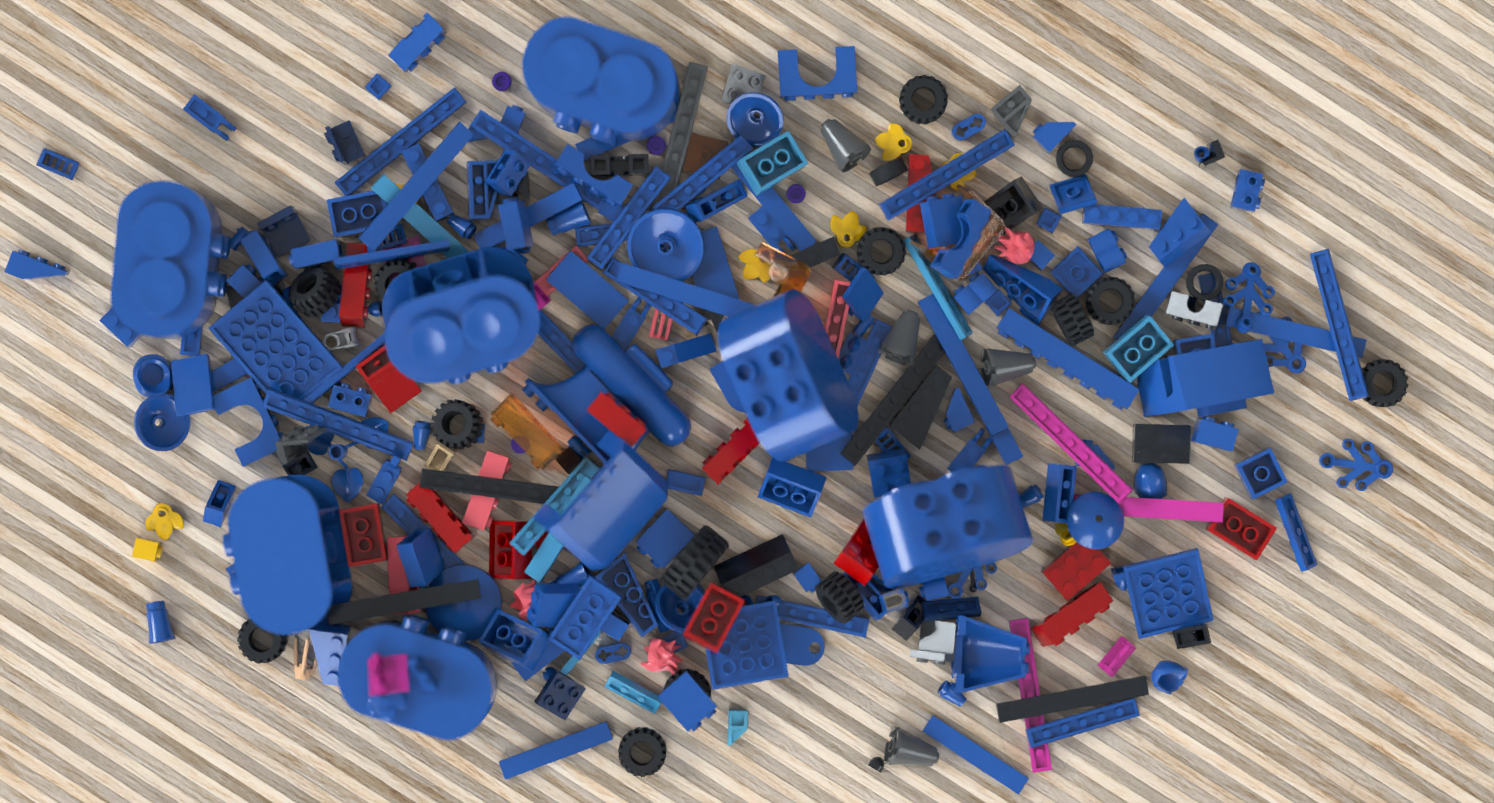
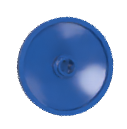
[627,208,704,282]
[426,564,502,641]

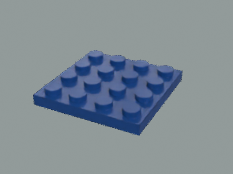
[1123,548,1214,639]
[705,601,789,690]

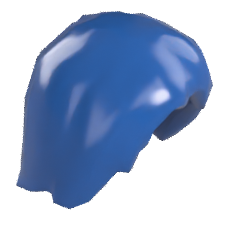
[1134,463,1167,499]
[1151,660,1189,695]

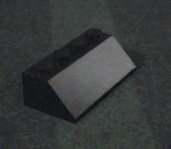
[713,534,799,598]

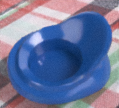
[133,354,173,398]

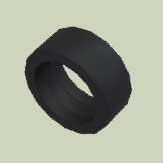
[1056,140,1093,177]
[869,157,908,186]
[1186,264,1224,301]

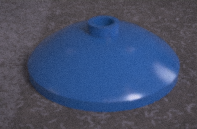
[726,92,784,147]
[134,394,190,451]
[1067,492,1124,549]
[655,584,706,633]

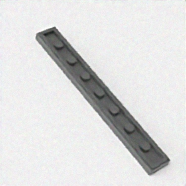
[652,62,708,210]

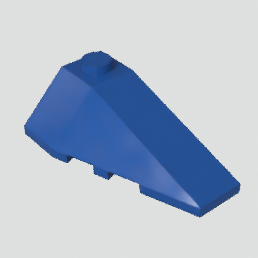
[983,254,1062,325]

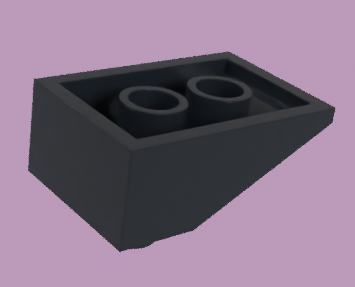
[981,176,1043,243]
[1132,424,1191,464]

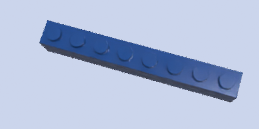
[996,308,1140,410]

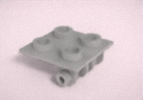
[721,64,766,104]

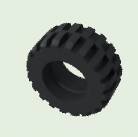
[661,525,729,599]

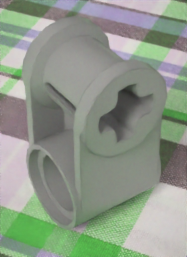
[323,326,361,351]

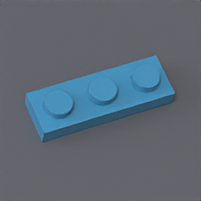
[604,671,661,714]

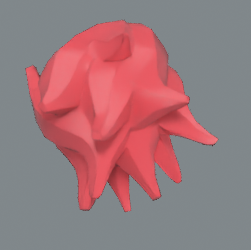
[994,226,1034,264]
[510,579,536,621]
[641,638,683,674]

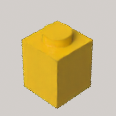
[132,537,163,562]

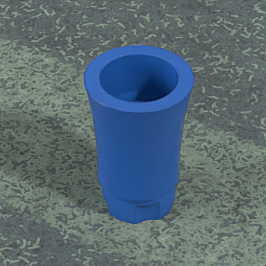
[546,201,592,236]
[549,562,591,588]
[146,600,175,644]

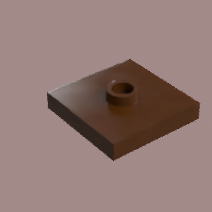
[683,133,729,179]

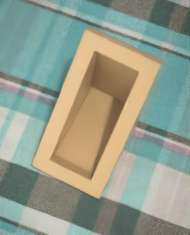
[424,442,456,471]

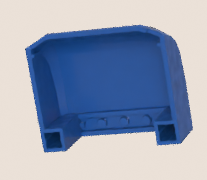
[533,431,668,572]

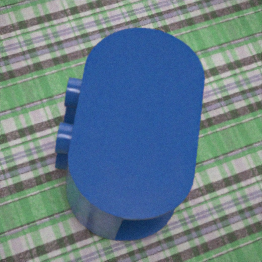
[522,17,680,146]
[111,181,231,339]
[382,247,540,384]
[718,289,858,462]
[862,465,1034,588]
[223,475,353,635]
[338,614,497,740]

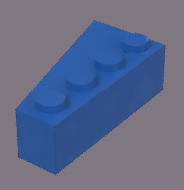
[595,553,658,638]

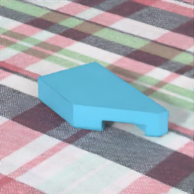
[728,709,748,745]

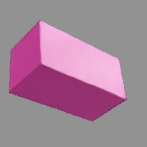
[534,282,551,310]

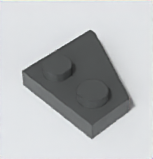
[990,85,1032,138]

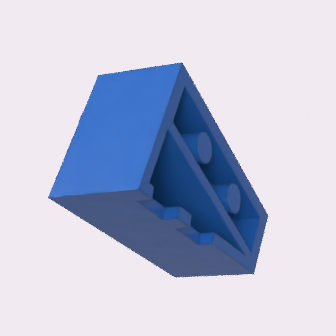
[842,572,897,621]

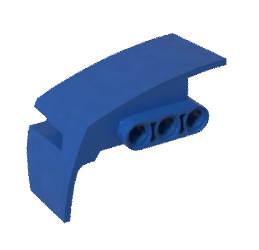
[1137,339,1274,417]

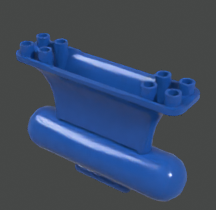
[522,324,691,465]

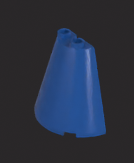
[951,615,1030,693]

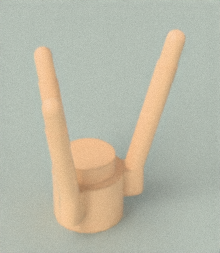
[293,637,317,680]

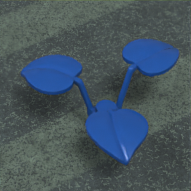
[304,417,389,503]

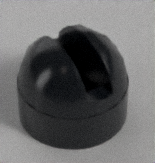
[868,757,885,773]

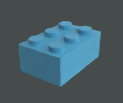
[736,131,809,196]
[1102,315,1174,382]

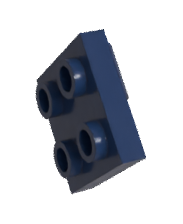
[534,670,586,720]

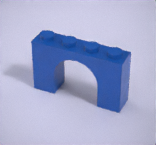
[778,46,857,101]
[213,378,284,467]

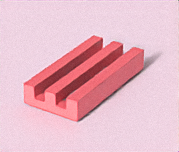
[649,308,673,341]

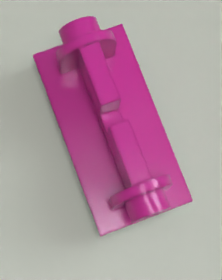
[1098,636,1136,677]

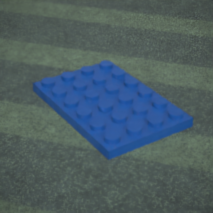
[208,279,343,400]

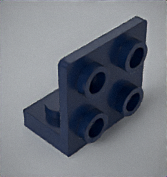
[324,120,366,165]
[257,205,311,258]

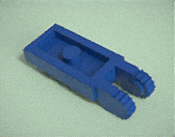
[183,94,237,141]
[748,206,795,258]
[612,297,652,350]
[946,428,992,472]

